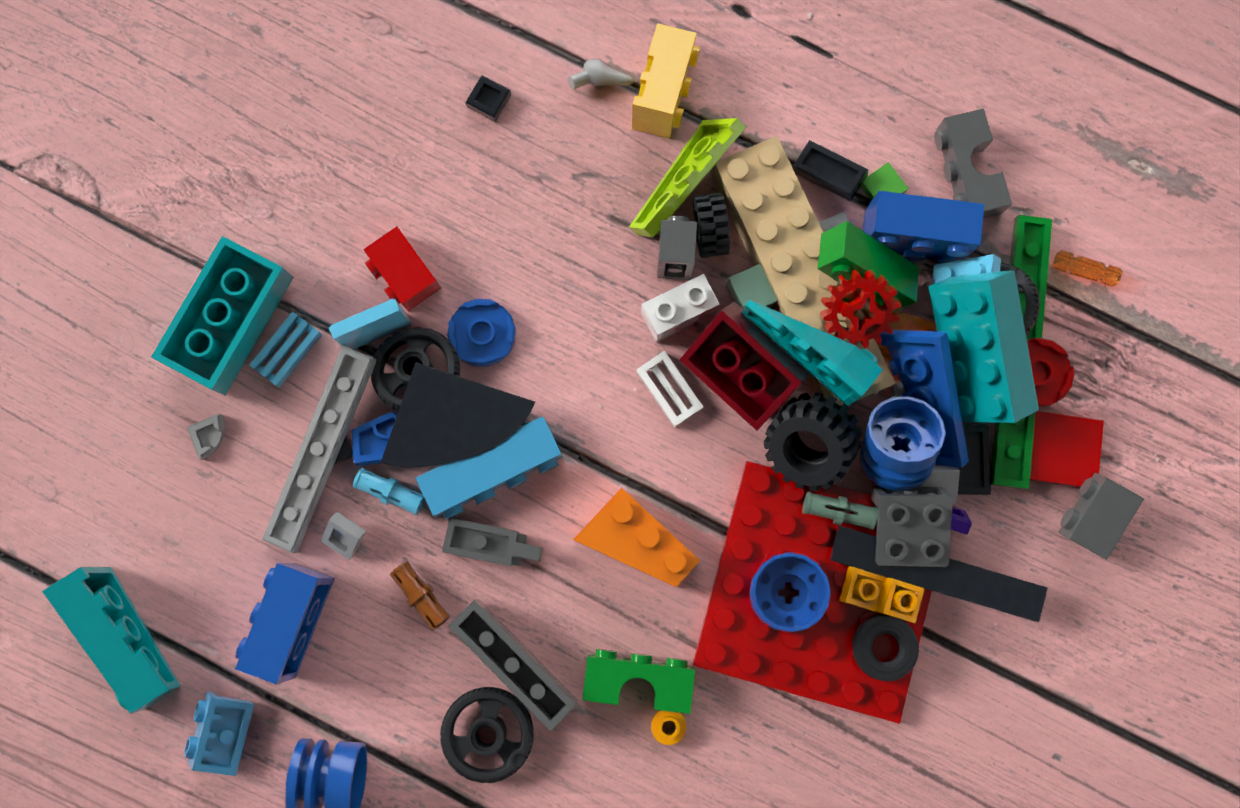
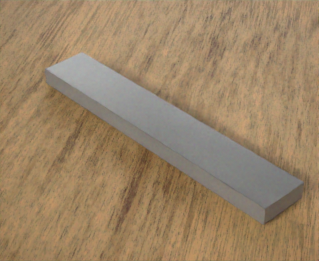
[262,345,377,553]

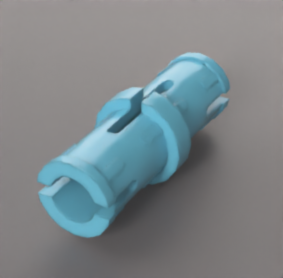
[352,467,425,515]

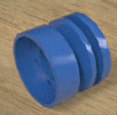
[859,396,946,491]
[749,552,830,632]
[285,738,367,808]

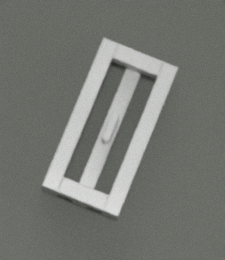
[636,351,703,428]

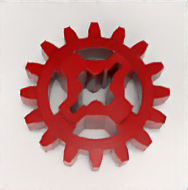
[820,270,901,349]

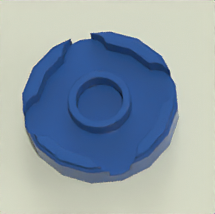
[447,298,516,367]

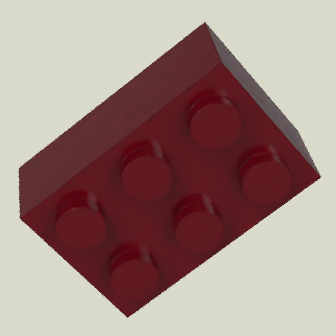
[679,301,810,431]

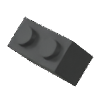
[657,216,697,280]
[1058,473,1144,560]

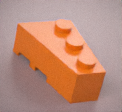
[573,487,700,587]

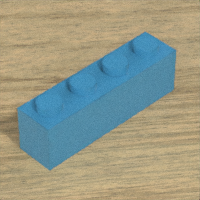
[416,416,563,520]

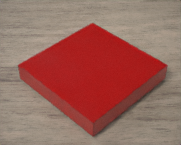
[1030,411,1104,488]

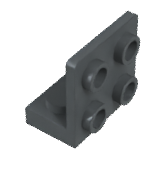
[871,486,953,567]

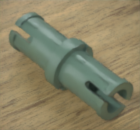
[802,491,878,530]

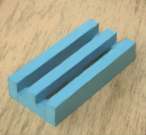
[249,311,322,388]

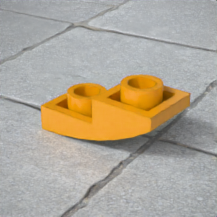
[839,566,924,623]

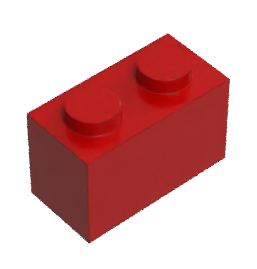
[363,226,441,311]

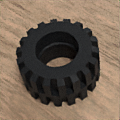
[764,392,862,491]

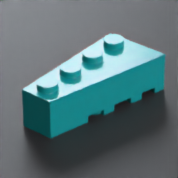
[42,567,181,714]

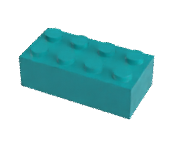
[151,236,294,396]
[928,270,1039,423]

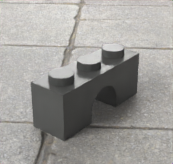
[934,108,1012,219]

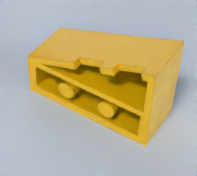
[632,23,700,139]

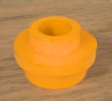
[651,710,687,745]

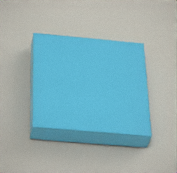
[329,299,412,349]

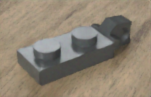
[442,518,543,566]

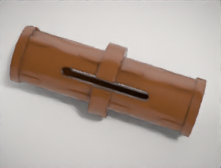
[390,561,451,631]

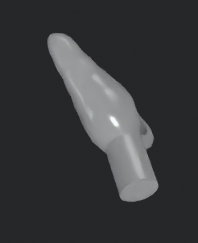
[568,59,634,90]

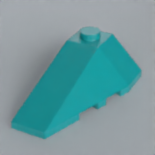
[741,300,883,406]

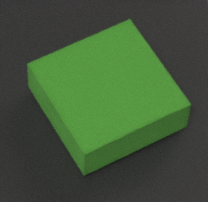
[861,162,909,201]

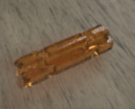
[1052,250,1123,287]

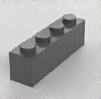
[448,599,578,732]

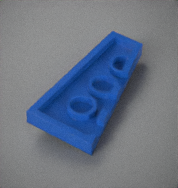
[880,330,969,468]

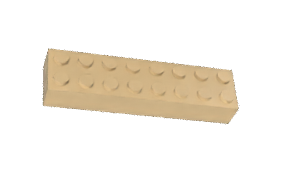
[711,136,896,407]

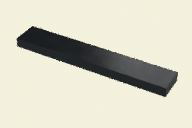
[829,526,1048,622]

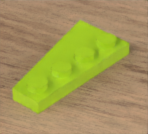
[629,118,746,237]

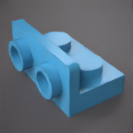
[184,691,254,776]

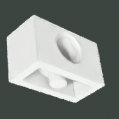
[641,274,720,342]

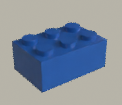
[863,191,984,264]
[235,563,335,685]

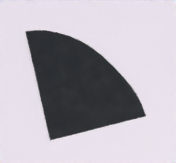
[380,362,536,467]

